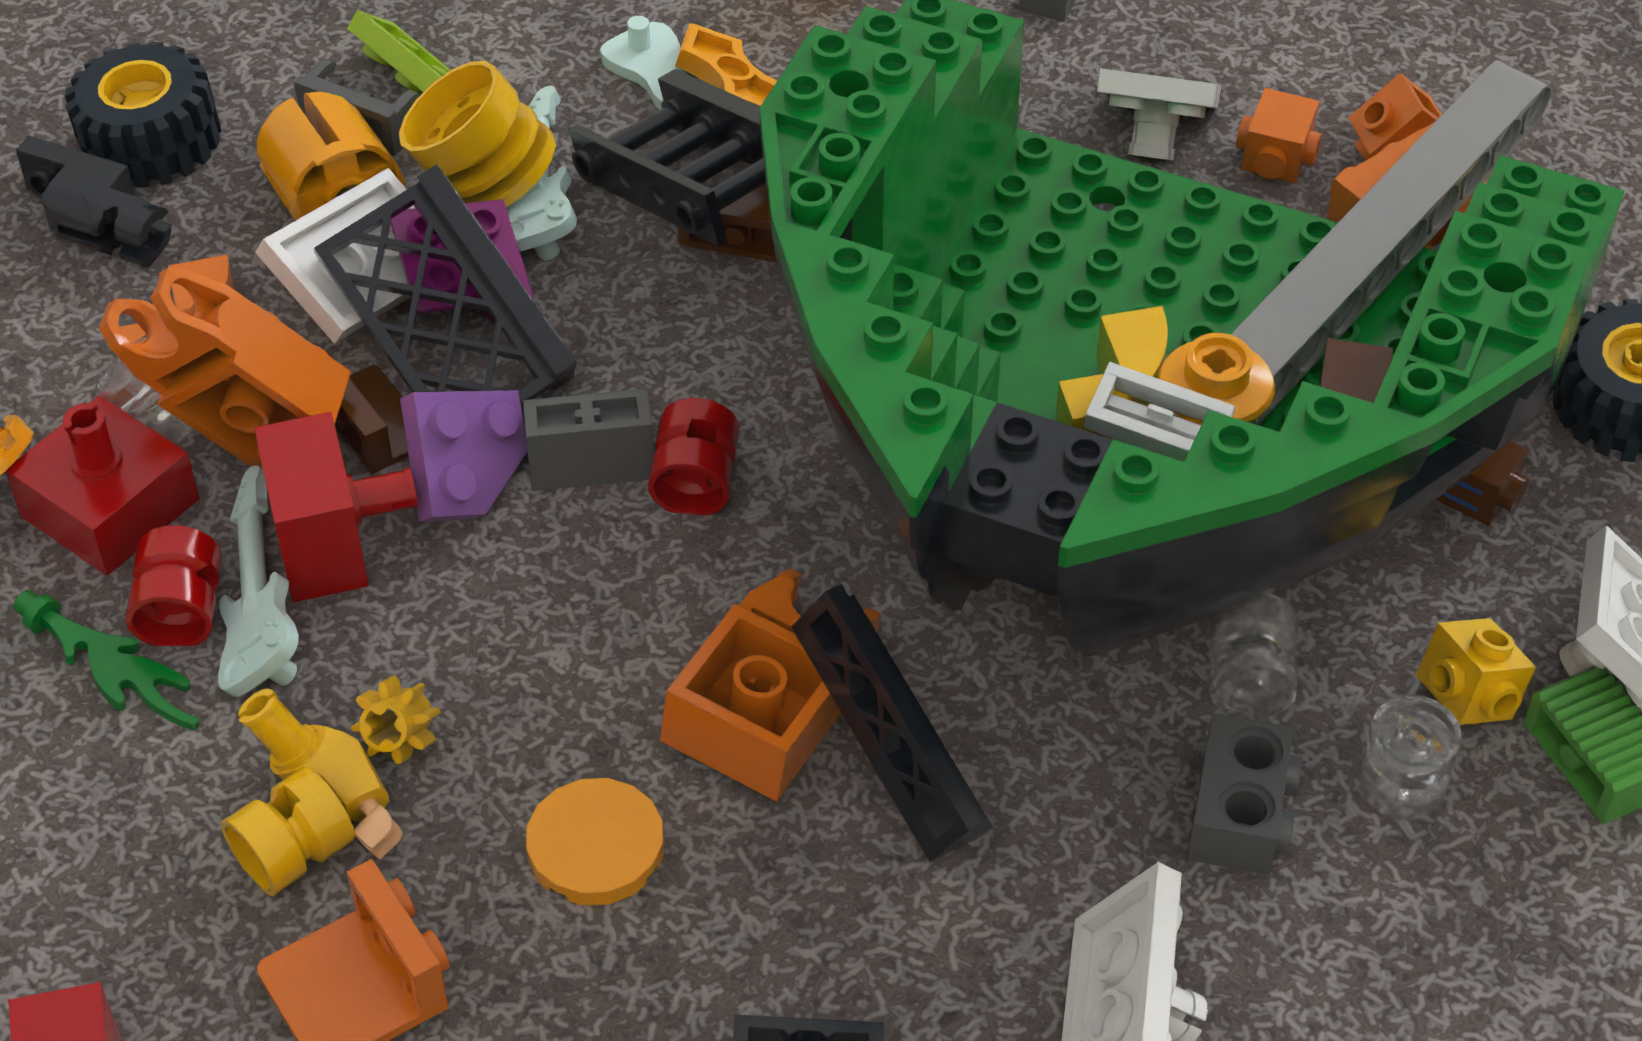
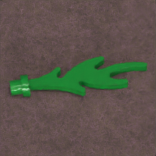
[13,589,199,730]

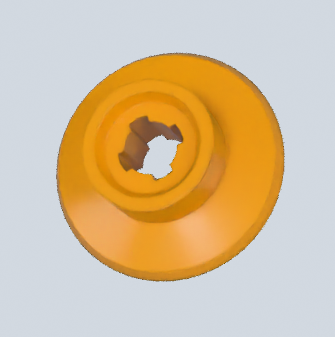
[1157,333,1275,425]

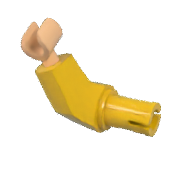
[238,689,403,860]

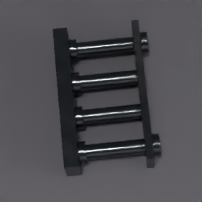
[568,69,766,246]

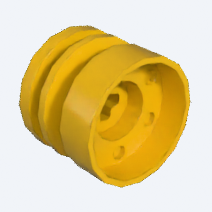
[399,60,556,208]

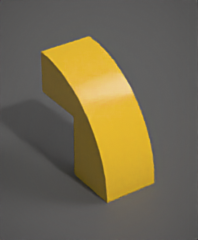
[1056,306,1168,442]

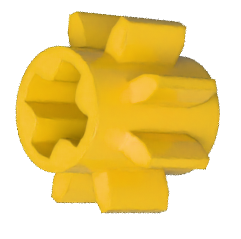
[351,675,441,764]

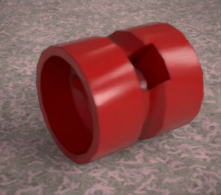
[648,397,740,516]
[125,525,222,647]

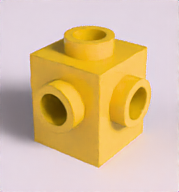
[1416,618,1536,725]

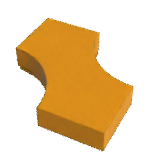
[675,23,777,106]

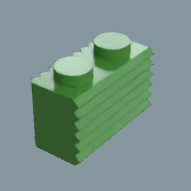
[1523,666,1642,824]

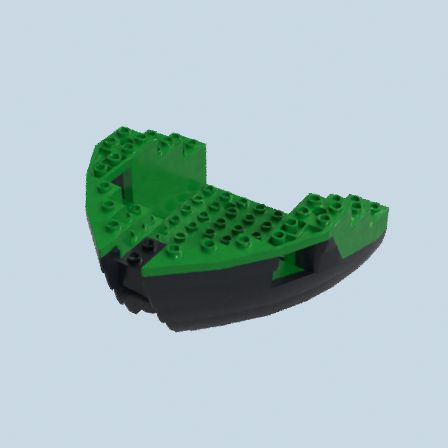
[760,0,1625,657]

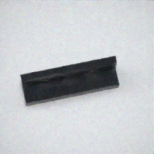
[791,584,993,862]

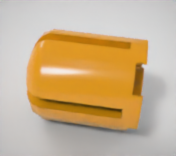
[257,92,405,221]

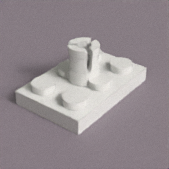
[1097,68,1221,160]
[255,168,415,344]
[1559,525,1642,709]
[1061,862,1208,1041]

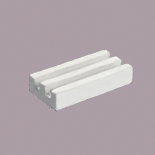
[1084,362,1235,461]

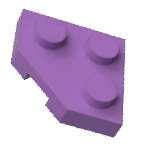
[400,390,528,522]

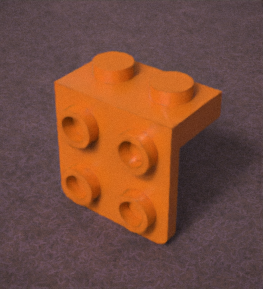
[257,859,450,1041]

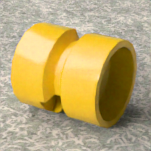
[221,767,356,896]

